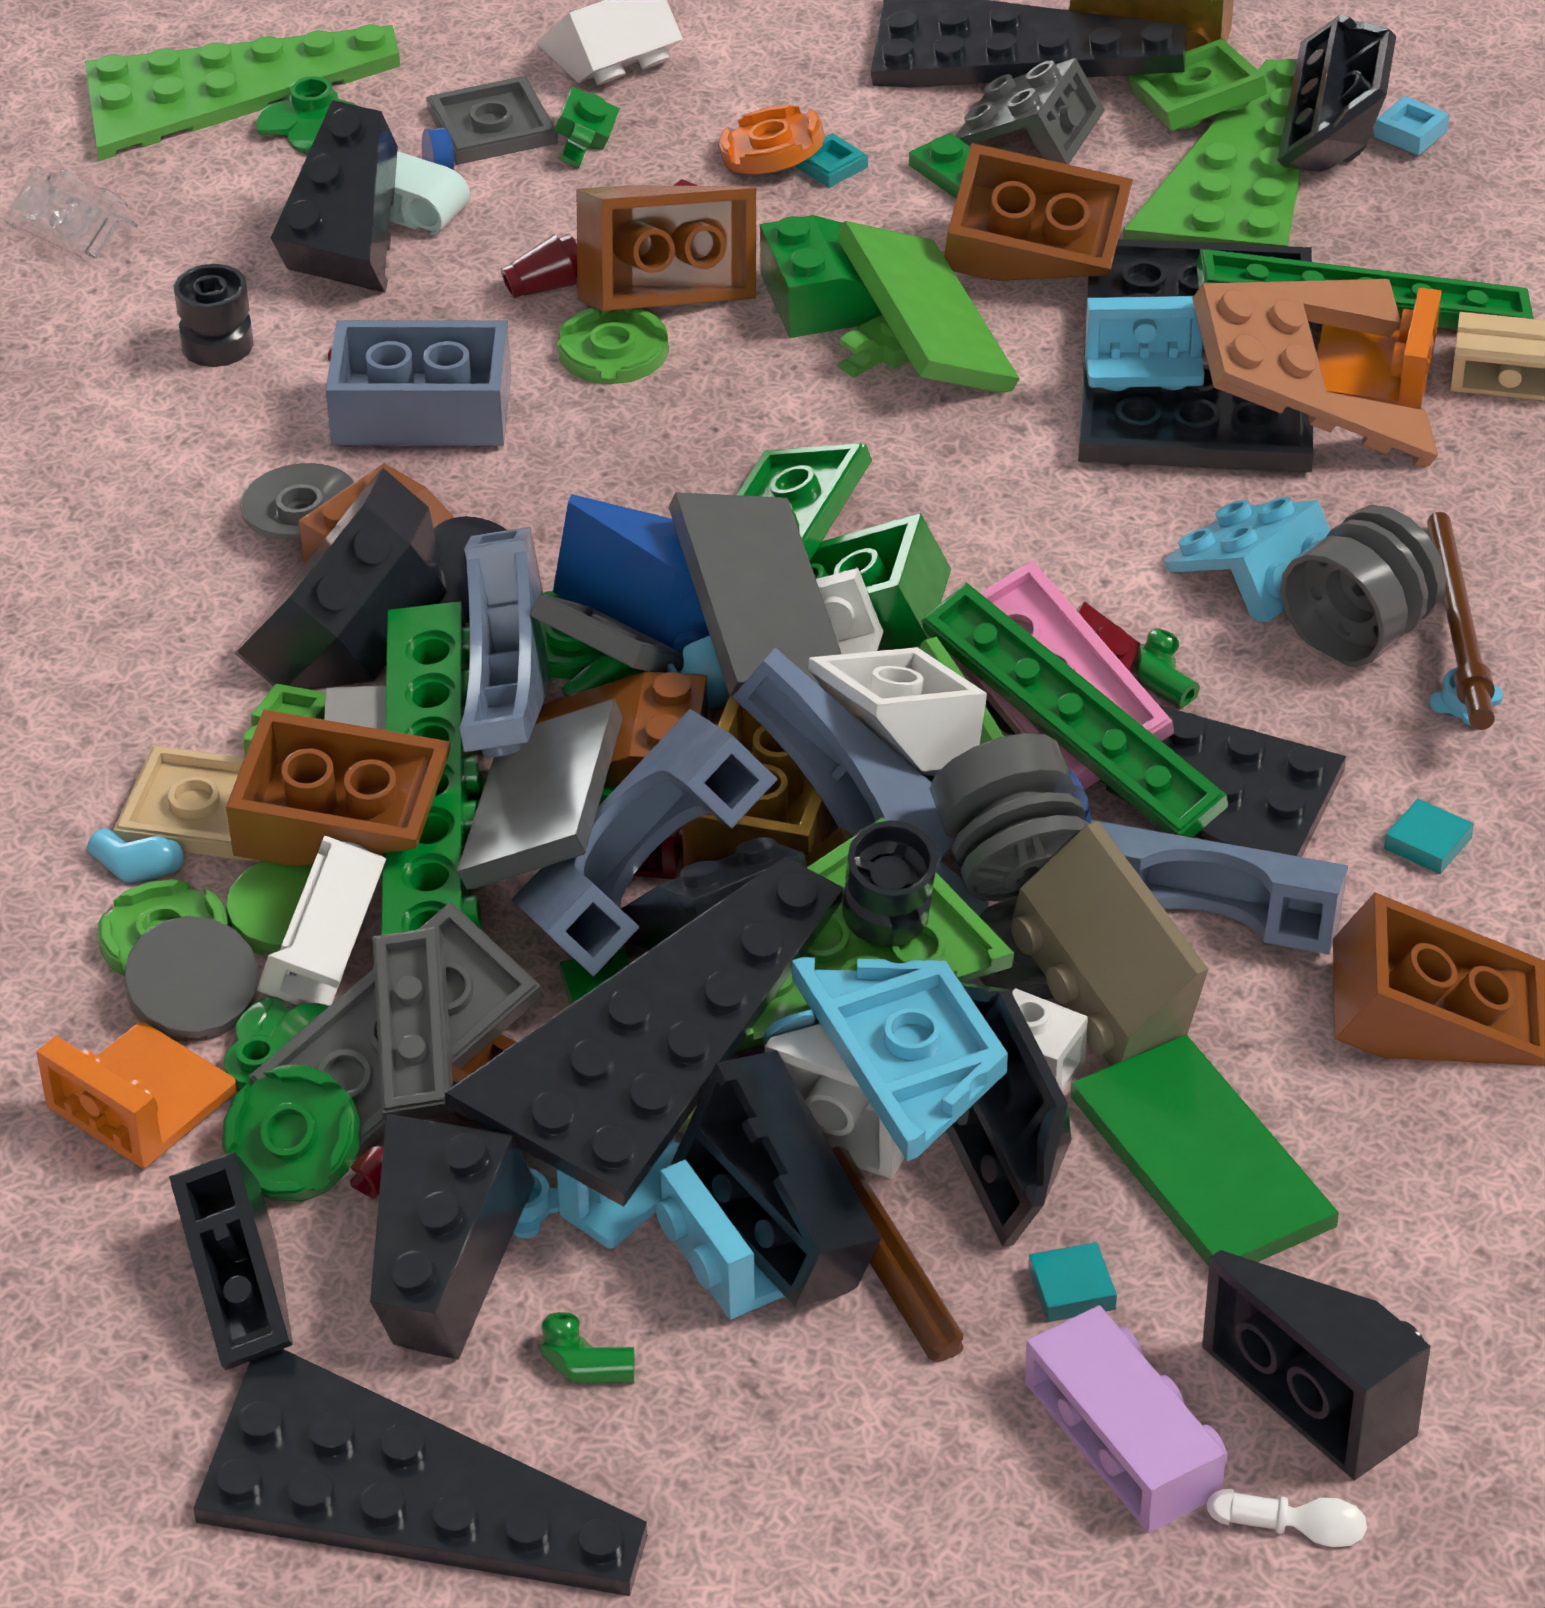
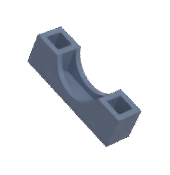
[1090,820,1348,955]

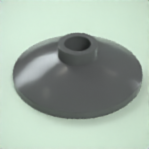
[240,463,355,540]

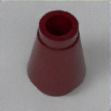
[500,234,577,299]

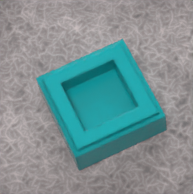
[795,133,868,188]
[1384,798,1474,875]
[1028,1242,1117,1322]

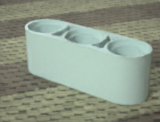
[389,152,470,235]

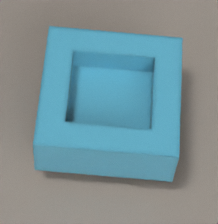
[1374,96,1449,156]

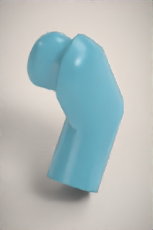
[87,828,184,883]

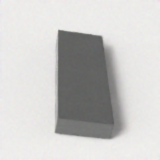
[373,926,455,1122]

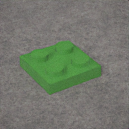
[1128,38,1268,131]

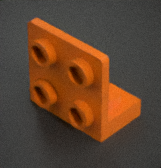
[1316,288,1442,409]
[36,1022,237,1169]

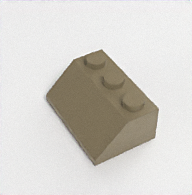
[1010,820,1209,1066]

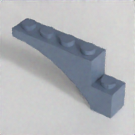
[459,526,552,757]
[733,648,989,917]

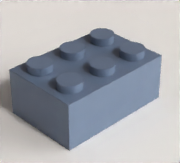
[326,320,511,446]

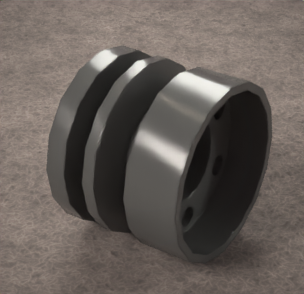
[1280,505,1447,667]
[929,733,1090,901]

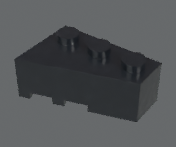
[270,100,398,293]
[670,1051,881,1307]
[370,1114,535,1360]

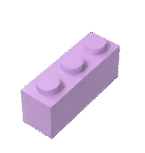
[1025,1305,1227,1533]

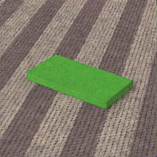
[836,221,1020,393]

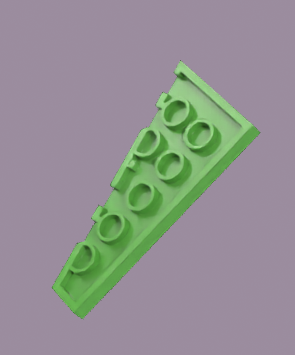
[1123,58,1301,246]

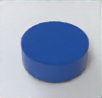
[421,128,454,170]

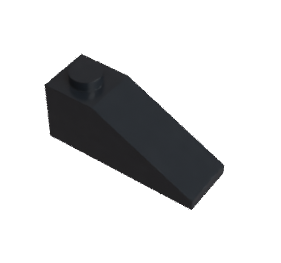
[169,1151,293,1371]

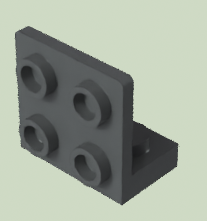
[956,58,1105,165]

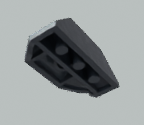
[1277,14,1397,172]
[234,468,446,689]
[946,983,1072,1246]

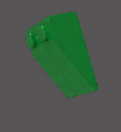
[760,215,882,338]
[810,513,951,651]

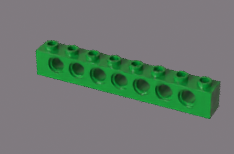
[381,601,482,935]

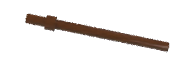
[1427,512,1495,730]

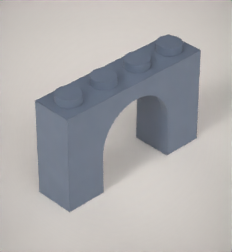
[512,709,777,977]

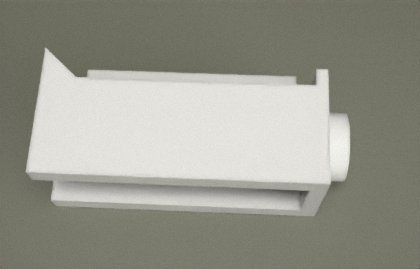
[257,835,386,1006]

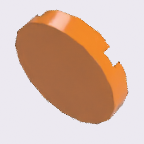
[718,104,825,175]

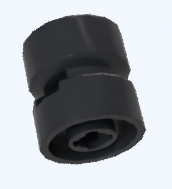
[173,263,254,367]
[842,820,937,947]

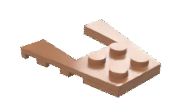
[1192,279,1438,467]

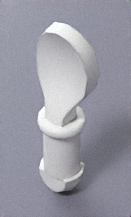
[1206,1489,1367,1547]

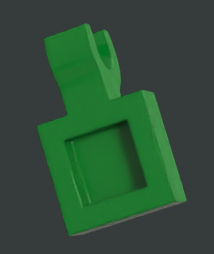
[553,86,620,168]

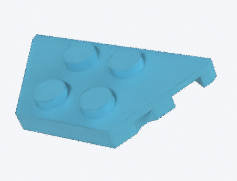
[792,957,1008,1161]

